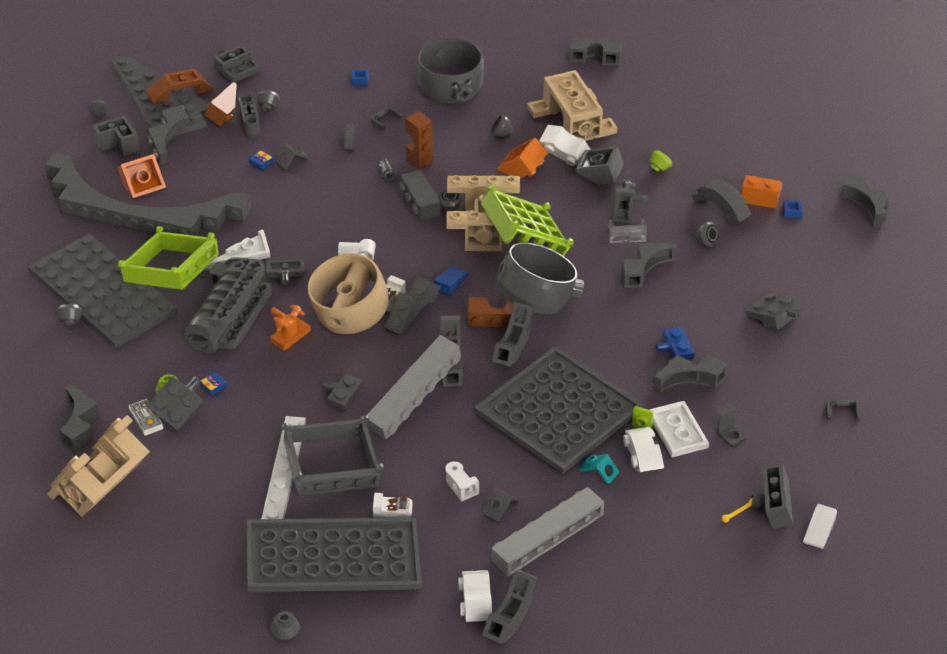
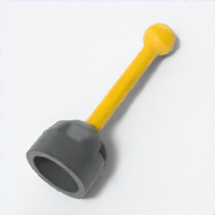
[721,490,765,523]

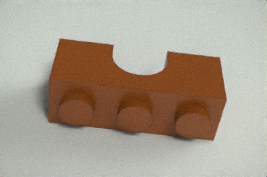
[405,112,433,170]
[468,297,514,328]

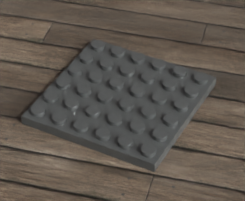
[474,347,643,474]

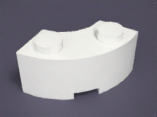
[539,125,591,166]
[623,427,664,472]
[458,570,492,622]

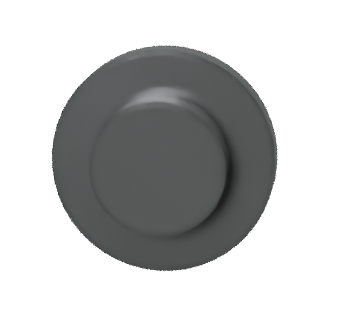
[89,100,107,117]

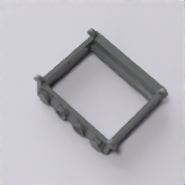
[281,415,384,496]

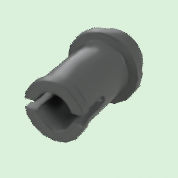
[379,160,395,181]

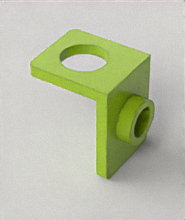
[632,406,653,429]

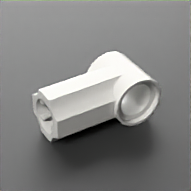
[338,239,376,261]

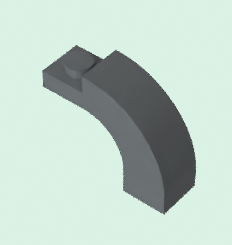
[691,179,752,224]
[492,301,534,367]
[440,315,463,387]
[482,569,538,644]

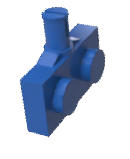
[655,327,695,360]

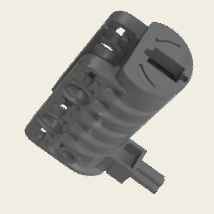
[184,257,272,354]

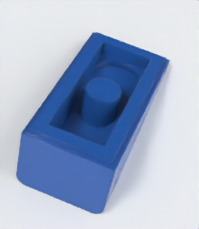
[434,266,468,296]

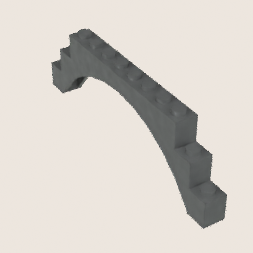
[45,152,252,236]

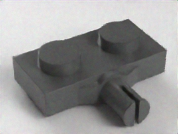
[266,259,304,286]
[322,373,363,411]

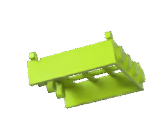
[481,184,574,256]

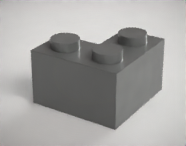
[92,115,140,156]

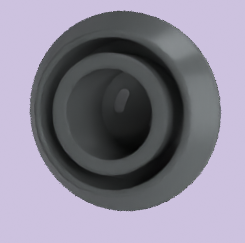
[257,90,280,112]
[491,115,513,138]
[438,190,462,212]
[695,222,719,247]
[57,304,83,326]
[270,611,300,640]

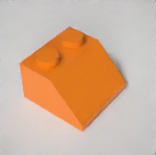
[497,137,548,179]
[117,154,166,199]
[742,175,782,209]

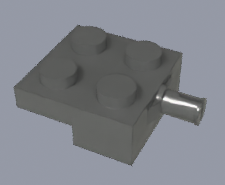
[213,45,261,83]
[746,292,801,330]
[147,376,205,432]

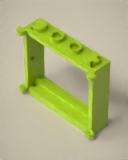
[118,226,219,290]

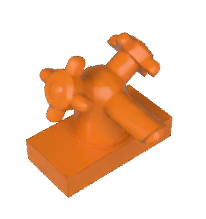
[270,305,311,351]

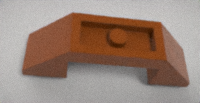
[145,68,213,104]

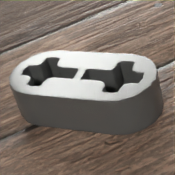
[345,124,355,150]

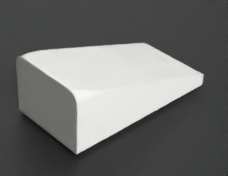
[803,504,837,549]

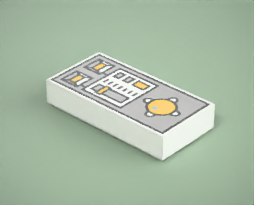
[129,399,163,436]

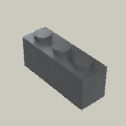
[399,170,441,221]
[762,463,793,529]

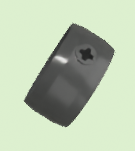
[417,38,484,104]
[496,243,584,314]

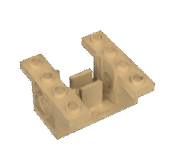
[527,70,617,141]
[447,175,521,251]
[47,415,150,517]

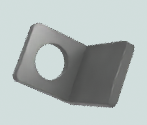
[275,144,309,169]
[717,407,746,447]
[482,488,519,522]

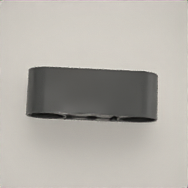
[239,93,260,137]

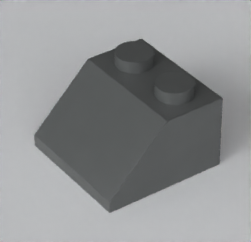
[576,146,624,185]

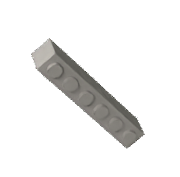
[366,335,461,439]
[491,487,604,577]

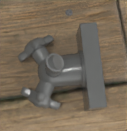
[613,180,648,224]

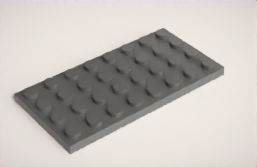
[28,233,178,349]
[247,518,422,592]

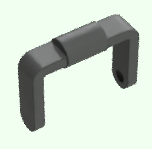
[371,106,402,130]
[826,399,860,420]

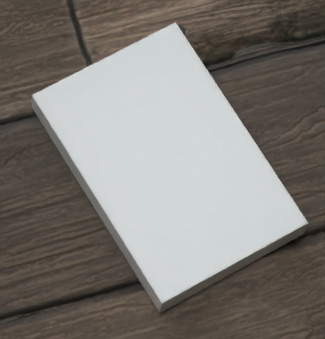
[650,401,709,458]

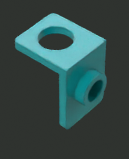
[579,454,619,484]

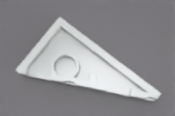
[206,230,271,269]

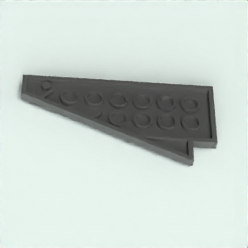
[112,56,210,136]

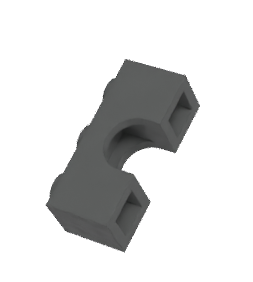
[569,37,621,66]

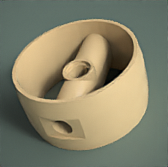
[308,253,389,334]

